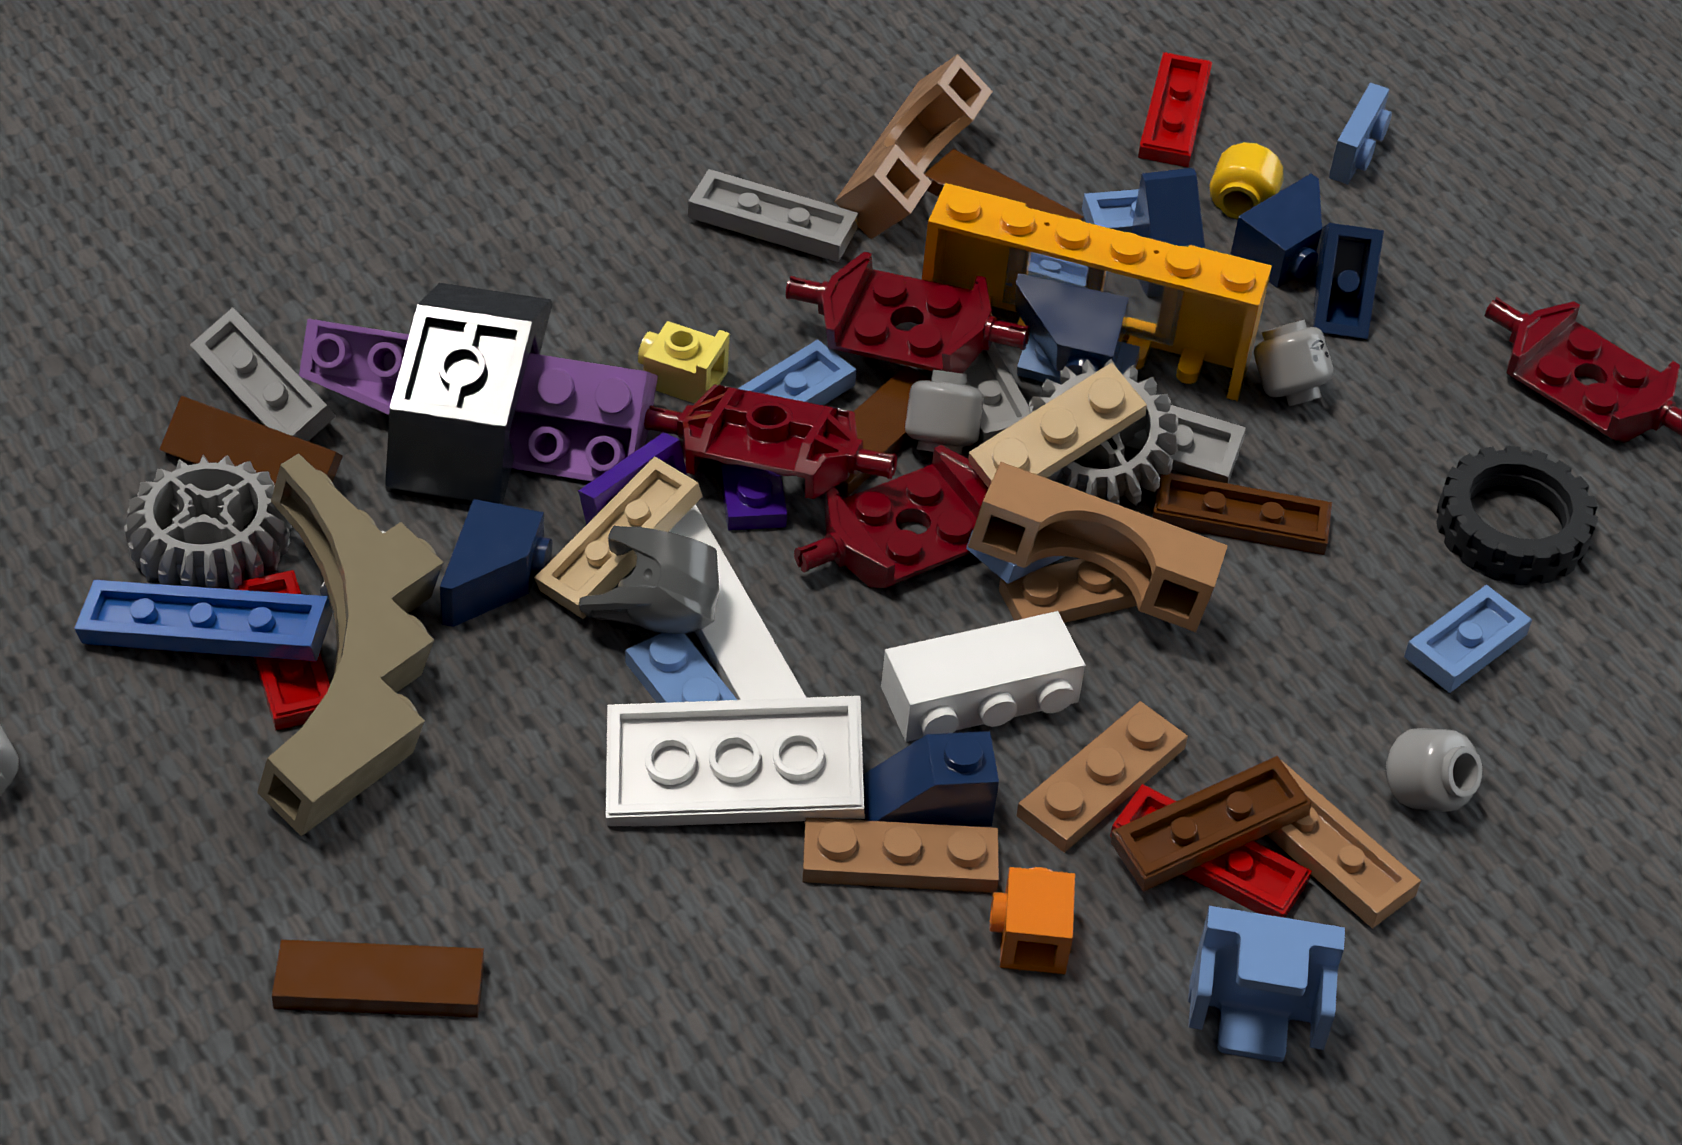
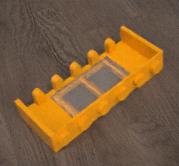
[922,183,1272,401]

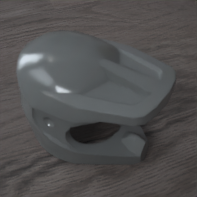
[579,525,720,634]

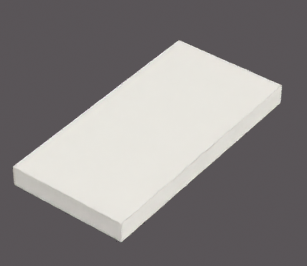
[606,696,865,826]

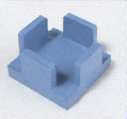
[1188,906,1345,1062]

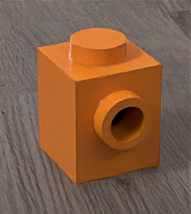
[989,867,1075,974]

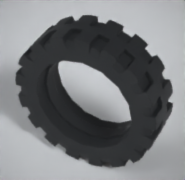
[1436,446,1598,585]

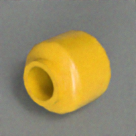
[1210,142,1283,219]

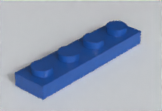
[74,580,334,661]

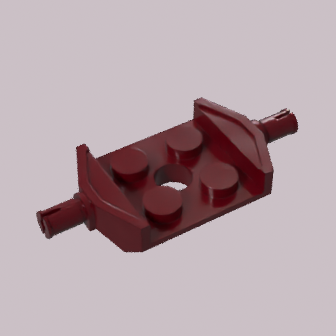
[785,252,1030,373]
[1485,297,1682,443]
[644,384,897,499]
[794,445,989,588]

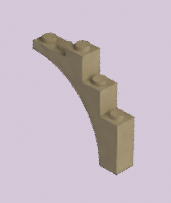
[257,453,444,836]

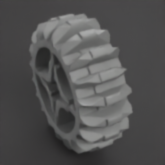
[1029,359,1179,505]
[124,454,292,590]

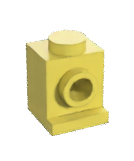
[638,321,730,404]

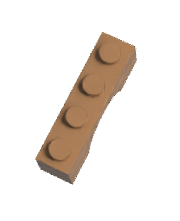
[834,54,993,239]
[968,461,1228,632]

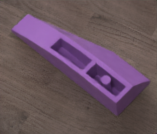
[299,319,658,481]

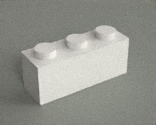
[881,611,1085,742]

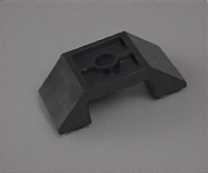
[385,283,552,505]

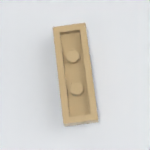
[969,363,1147,488]
[534,456,703,619]

